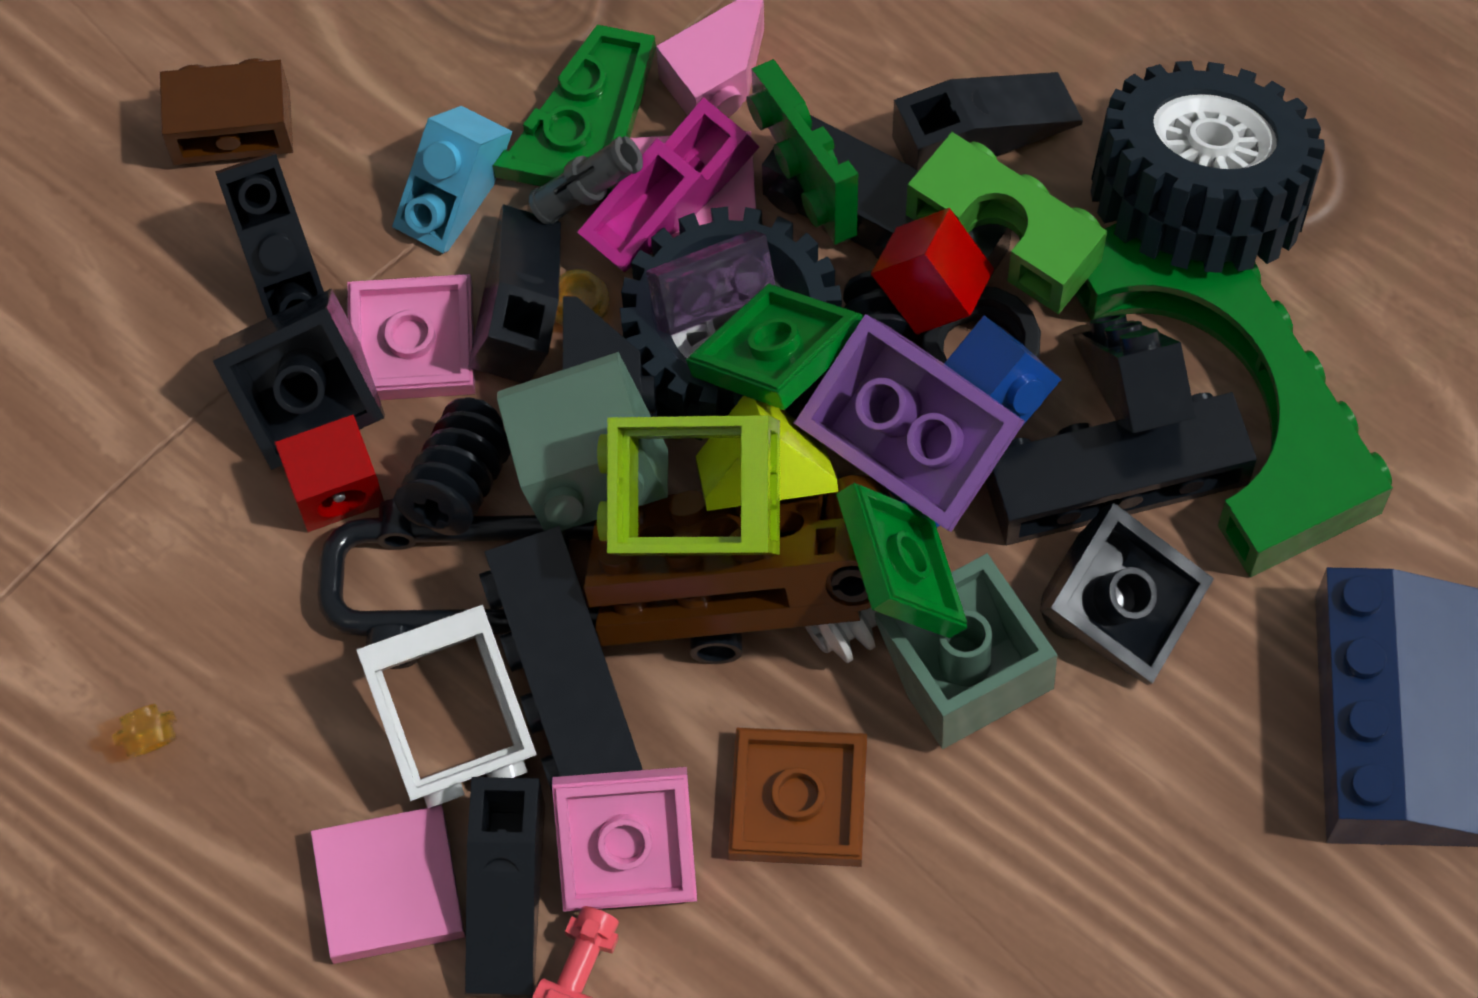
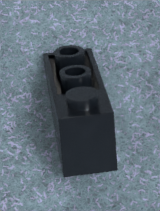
[892,72,1083,170]
[468,204,561,383]
[1073,314,1196,434]
[465,777,545,998]

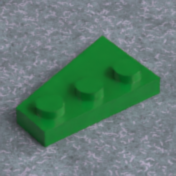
[493,24,656,199]
[746,59,858,245]

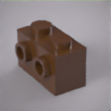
[160,58,293,165]

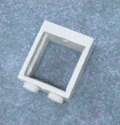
[357,604,537,808]

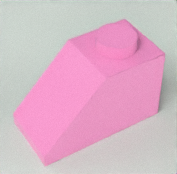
[656,0,764,117]

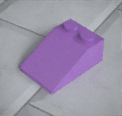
[794,314,1025,532]

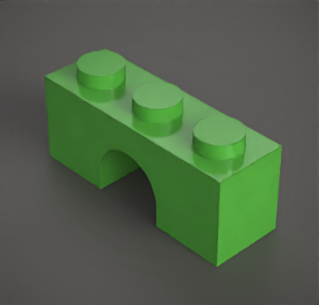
[906,132,1107,315]

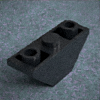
[215,151,324,318]

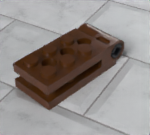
[584,475,890,646]

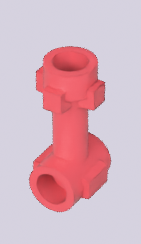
[532,906,619,998]

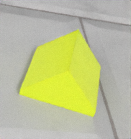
[695,396,838,511]

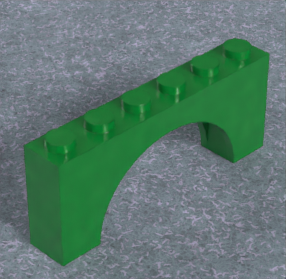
[1075,223,1393,578]

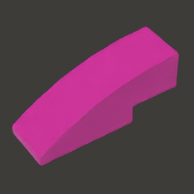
[577,97,759,272]

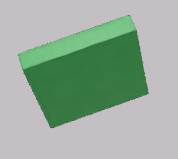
[686,284,863,410]
[836,483,968,638]

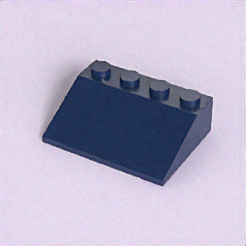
[1315,567,1478,847]

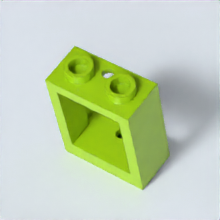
[597,415,780,556]

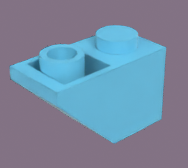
[392,106,513,253]

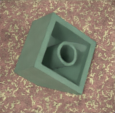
[497,352,668,531]
[874,553,1057,750]

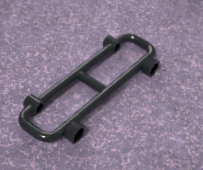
[317,499,742,669]

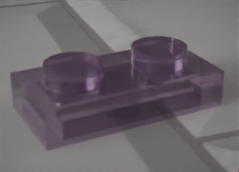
[646,230,776,335]

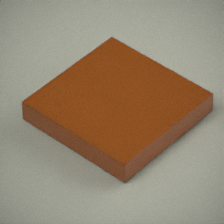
[728,727,867,867]

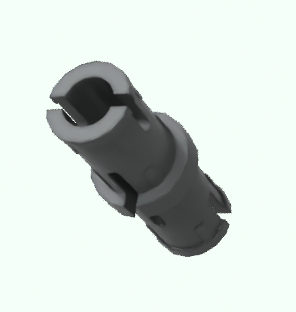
[529,136,643,224]

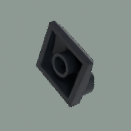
[1040,503,1214,685]

